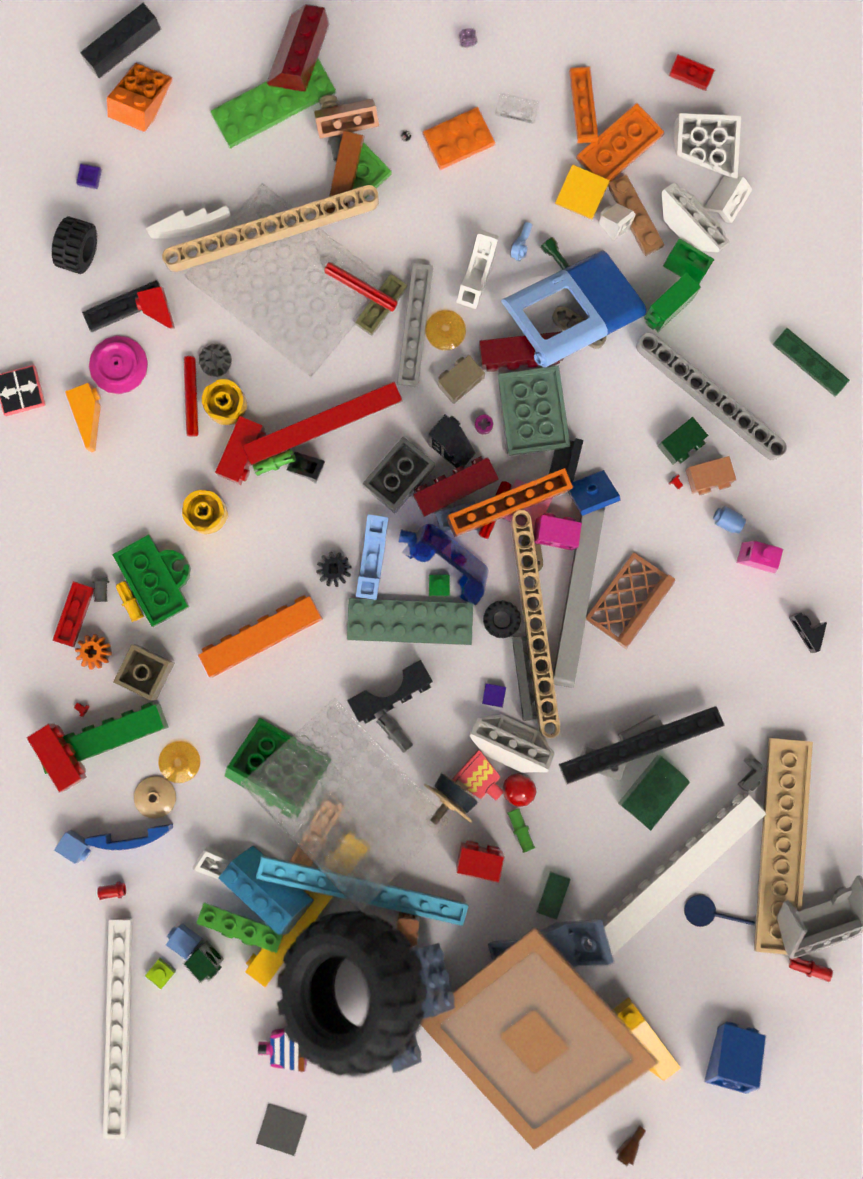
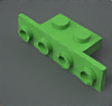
[196,902,283,953]

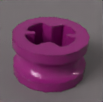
[475,415,493,435]

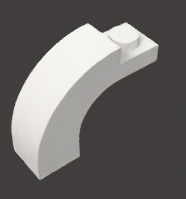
[457,230,499,309]

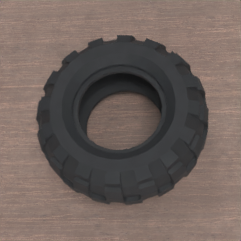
[277,911,427,1077]

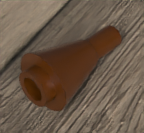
[615,1126,646,1167]

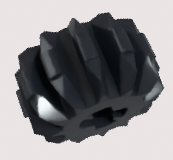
[316,552,352,587]

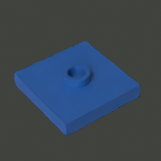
[568,470,621,516]

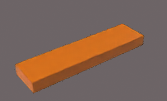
[569,67,598,143]

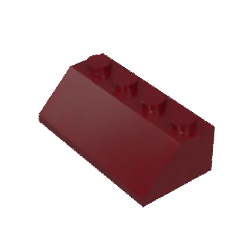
[267,4,329,92]

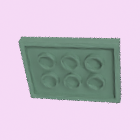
[498,366,570,456]

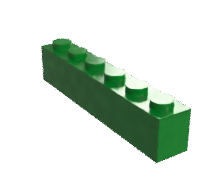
[41,702,168,774]

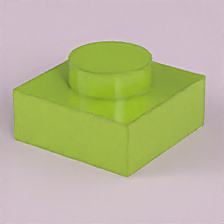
[145,958,176,989]

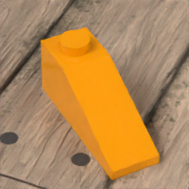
[65,383,101,452]

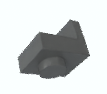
[738,758,766,792]

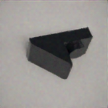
[287,452,325,483]
[789,612,827,653]

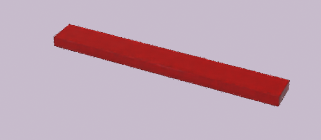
[243,382,403,465]

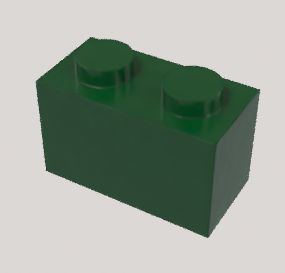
[657,417,709,465]

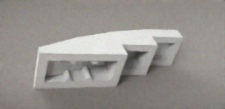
[146,206,233,239]

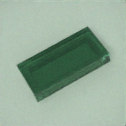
[536,871,571,920]

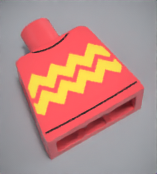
[452,749,504,801]

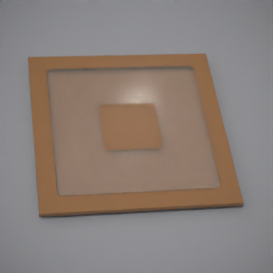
[421,927,659,1150]

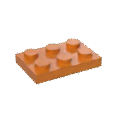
[423,107,495,170]

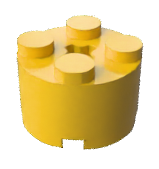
[202,379,247,425]
[182,490,228,534]

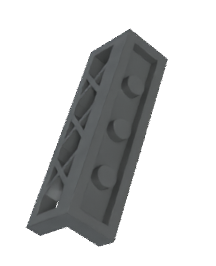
[512,636,548,721]

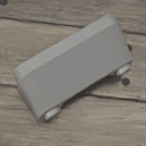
[777,875,863,959]

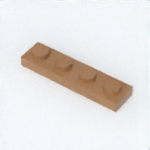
[608,174,664,256]

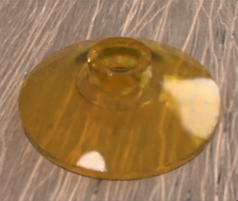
[425,310,466,351]
[158,741,201,783]

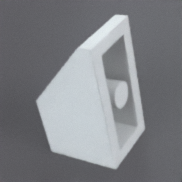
[599,203,636,241]

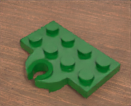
[112,534,191,627]

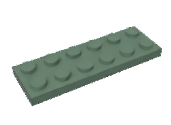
[347,598,473,645]

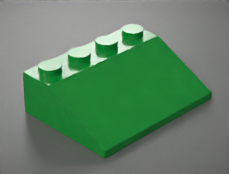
[224,718,331,819]

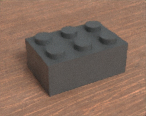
[362,437,435,514]

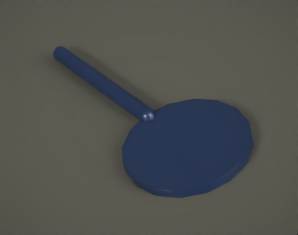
[684,895,755,927]

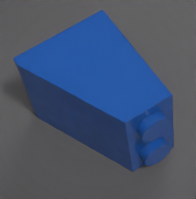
[705,1022,766,1094]

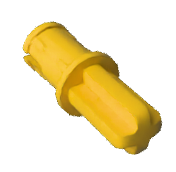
[116,581,144,622]

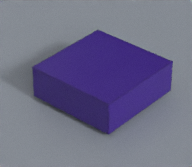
[76,164,102,189]
[482,683,506,708]

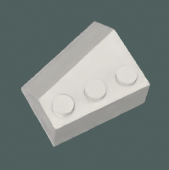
[674,113,741,180]

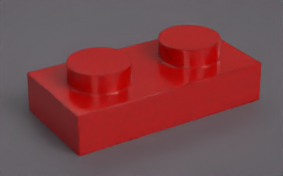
[669,55,715,91]

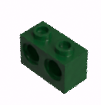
[183,940,224,983]

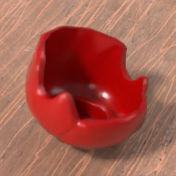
[502,773,537,807]

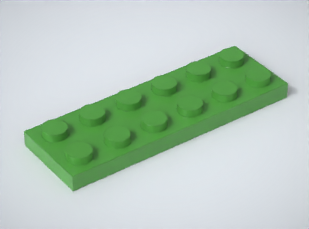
[210,58,336,148]

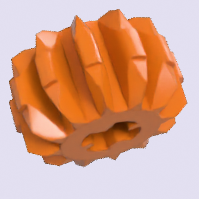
[75,634,112,670]

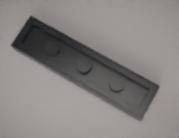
[82,280,160,332]

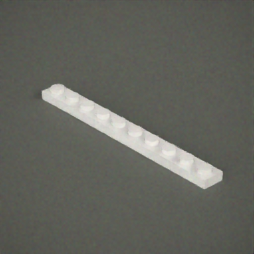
[103,918,132,1139]

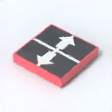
[0,365,46,416]

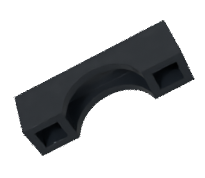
[347,660,433,724]

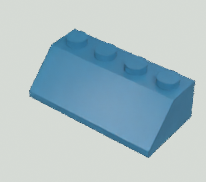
[218,846,314,935]

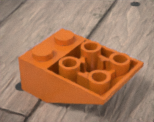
[107,63,172,132]

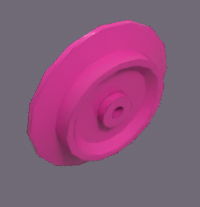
[89,336,148,394]

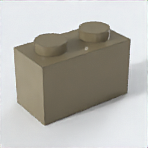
[438,355,485,404]

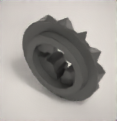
[199,344,232,377]

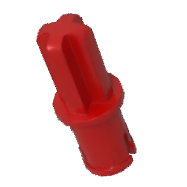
[788,958,833,982]

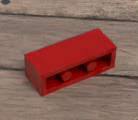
[215,416,266,485]
[26,723,87,793]

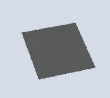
[256,1104,307,1156]

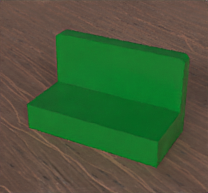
[663,238,714,284]

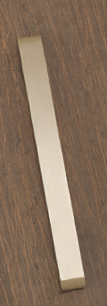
[162,185,379,272]
[510,510,560,738]

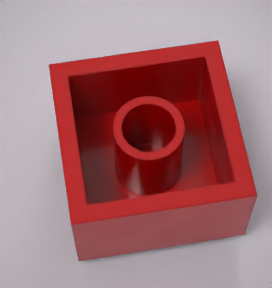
[456,840,504,883]

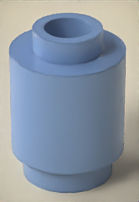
[713,506,746,534]

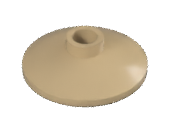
[134,776,176,819]

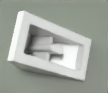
[192,846,232,879]

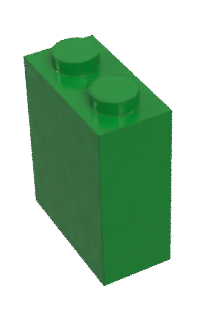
[644,272,701,332]

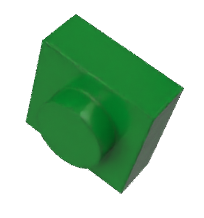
[429,575,450,596]

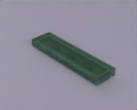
[772,328,850,397]

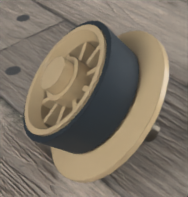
[424,773,478,825]

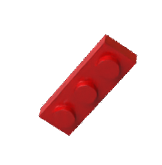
[52,581,94,647]

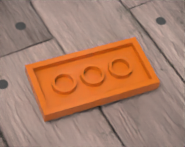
[576,103,664,182]

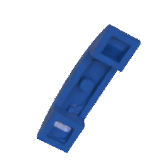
[84,824,173,850]

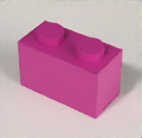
[534,513,582,551]

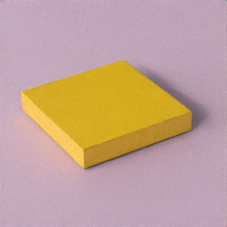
[555,165,610,220]

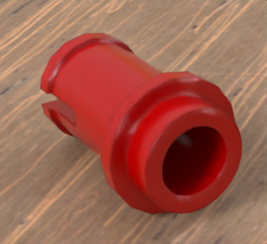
[97,881,126,900]

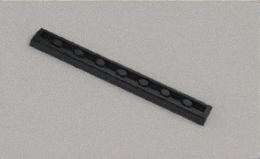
[559,706,725,785]

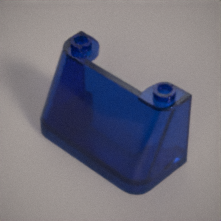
[402,524,489,606]

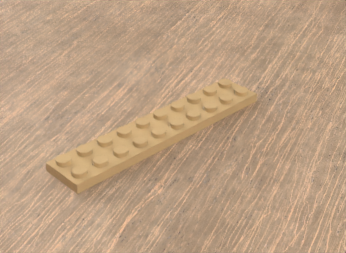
[754,738,813,955]

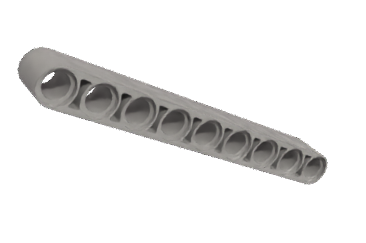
[637,332,787,460]
[553,507,605,688]

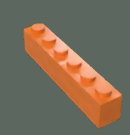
[447,468,573,537]
[198,595,323,677]

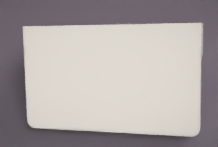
[705,175,752,223]

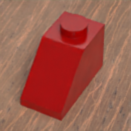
[135,286,175,329]

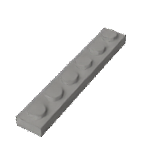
[397,263,433,387]

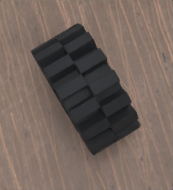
[483,600,521,638]

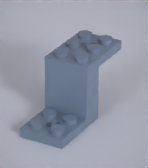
[488,919,614,968]
[391,943,455,1073]

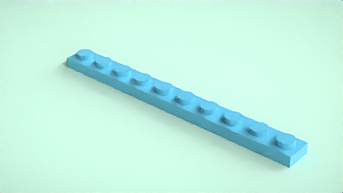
[256,855,469,926]

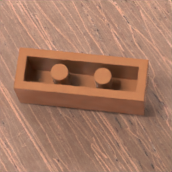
[314,99,379,139]

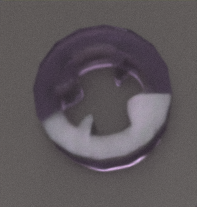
[458,28,478,47]

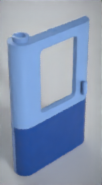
[501,250,646,368]

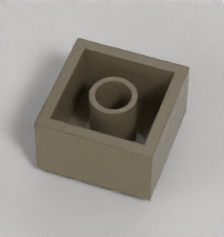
[113,644,175,701]

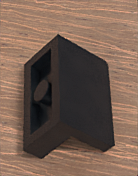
[549,438,584,483]

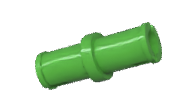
[253,449,296,476]
[507,808,535,853]

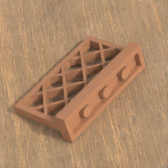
[586,553,675,649]

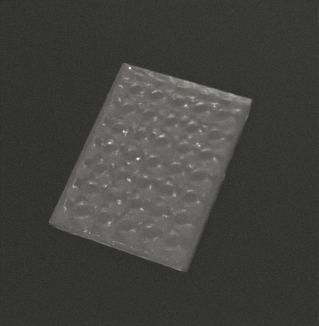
[185,183,386,377]
[241,698,450,911]

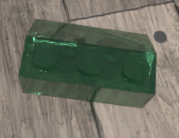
[618,755,690,831]

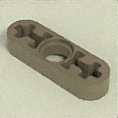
[552,306,606,349]

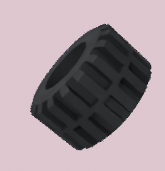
[52,216,97,274]

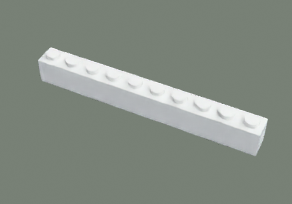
[603,793,766,955]

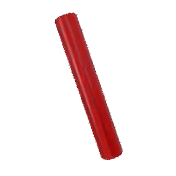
[324,262,398,311]
[184,356,198,437]

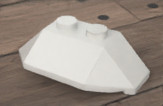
[662,183,730,252]
[470,714,555,773]

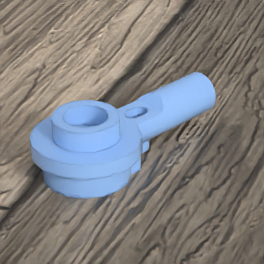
[511,222,532,261]

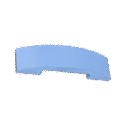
[356,514,388,600]

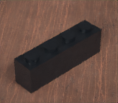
[80,2,161,79]

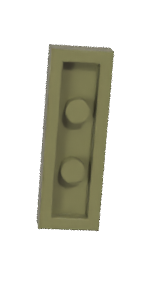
[355,274,408,336]

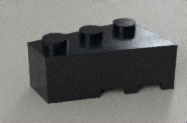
[428,414,476,468]

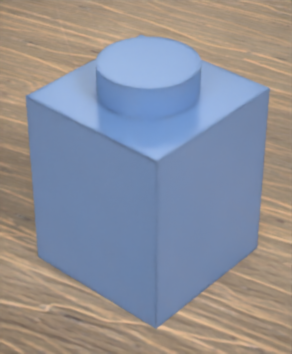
[54,830,91,864]
[166,923,202,960]

